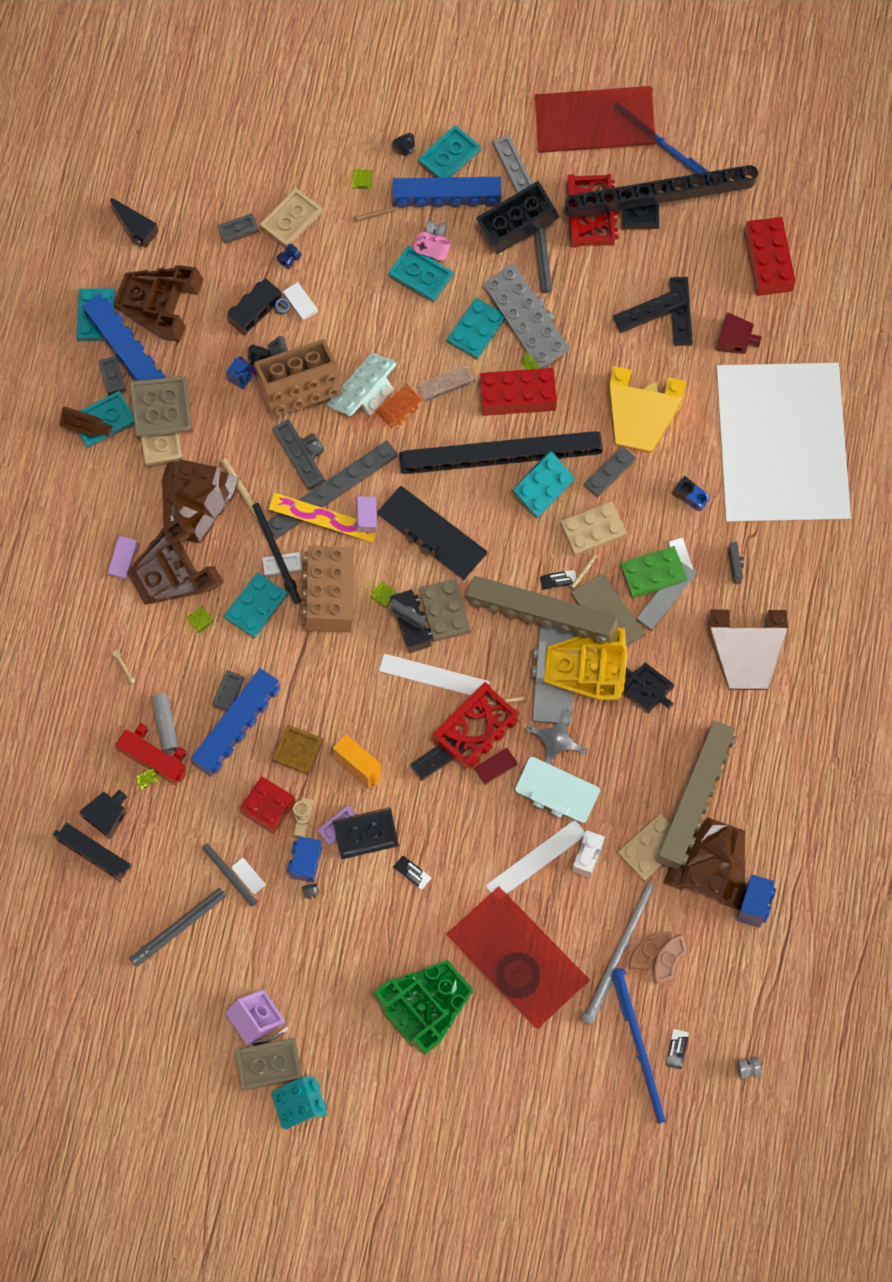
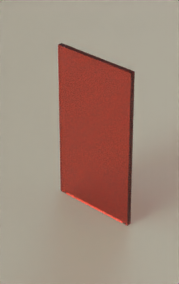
[534,86,657,153]
[446,886,590,1030]

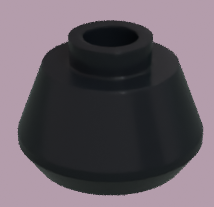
[392,132,415,155]
[248,344,272,365]

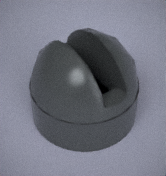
[302,884,319,900]

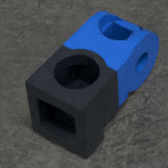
[671,475,710,511]

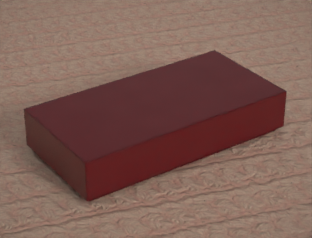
[474,748,518,785]

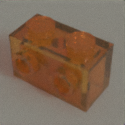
[376,384,421,428]

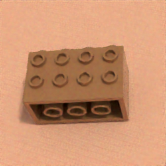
[254,339,342,418]
[301,546,354,632]

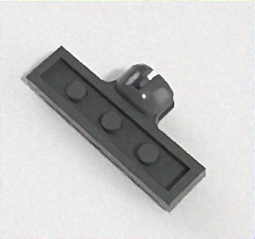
[273,418,326,490]

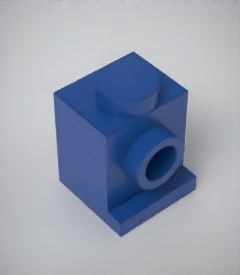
[226,357,254,390]

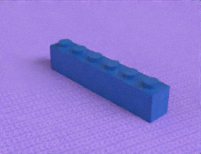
[393,176,501,208]
[82,294,166,381]
[191,668,280,777]

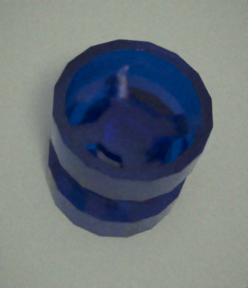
[276,243,302,269]

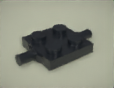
[622,662,674,714]

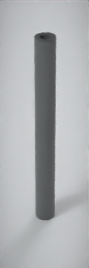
[202,843,257,907]

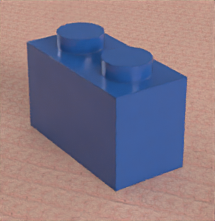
[287,836,323,883]

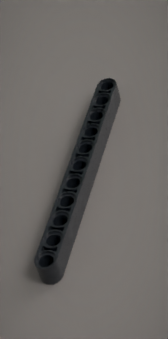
[564,165,758,218]
[399,431,603,474]

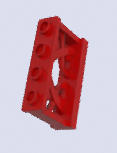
[567,174,618,248]
[431,682,519,770]

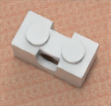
[572,830,605,879]

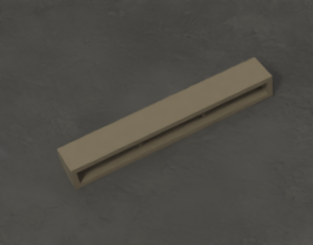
[466,576,620,644]
[656,720,736,871]

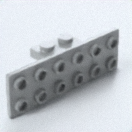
[483,263,570,369]
[532,623,578,725]

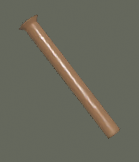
[355,206,396,223]

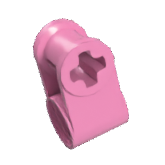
[414,232,451,260]

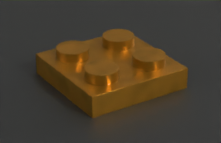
[272,724,324,775]

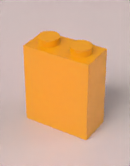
[333,734,382,789]

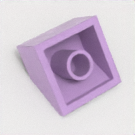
[225,989,286,1045]

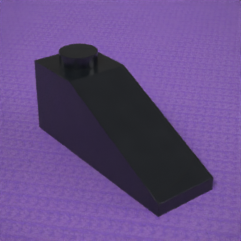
[110,198,158,248]

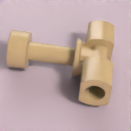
[292,798,314,839]

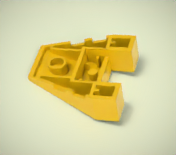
[609,366,686,453]

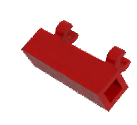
[115,723,187,786]

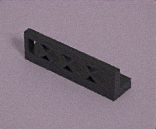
[53,823,131,882]

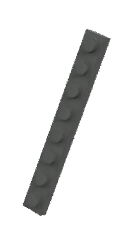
[267,440,398,539]

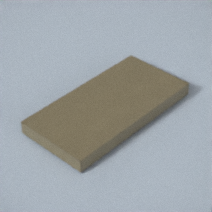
[571,573,645,647]

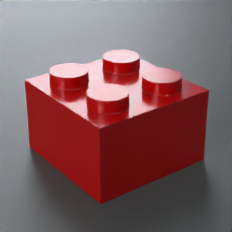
[240,776,296,834]

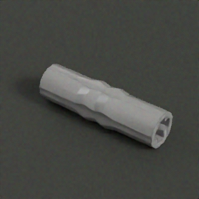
[152,693,178,753]

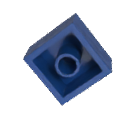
[737,874,777,928]

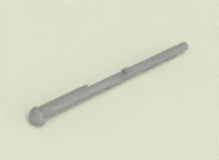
[581,882,655,1024]

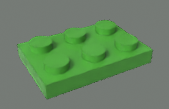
[621,546,687,598]

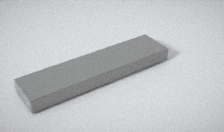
[493,135,533,193]
[636,562,697,631]

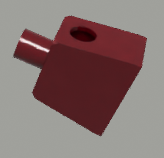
[716,312,762,354]

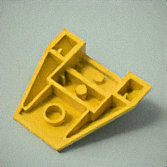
[544,628,627,700]

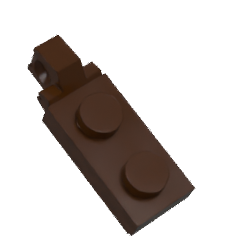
[59,407,113,437]

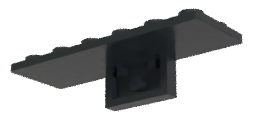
[377,486,487,580]

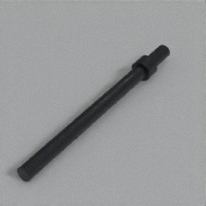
[252,503,301,604]

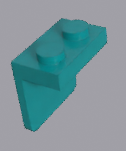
[271,1076,328,1129]

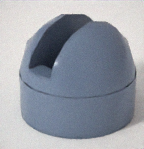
[274,298,290,314]

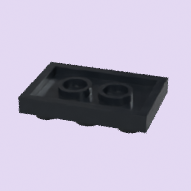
[333,807,399,859]

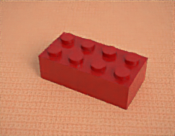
[744,217,796,296]
[479,368,557,416]

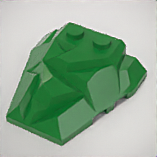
[373,960,474,1055]

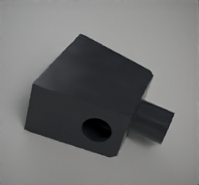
[79,789,127,839]

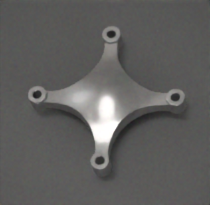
[526,709,588,764]

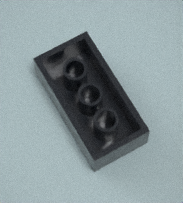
[476,180,559,254]

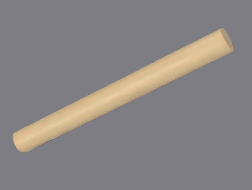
[220,458,259,522]

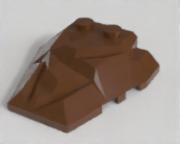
[162,460,239,544]
[664,818,745,910]

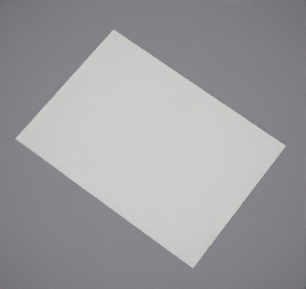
[717,363,851,521]

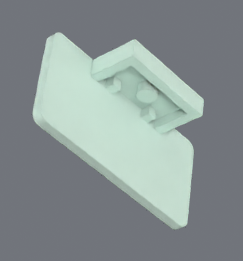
[327,353,396,416]
[515,757,600,823]

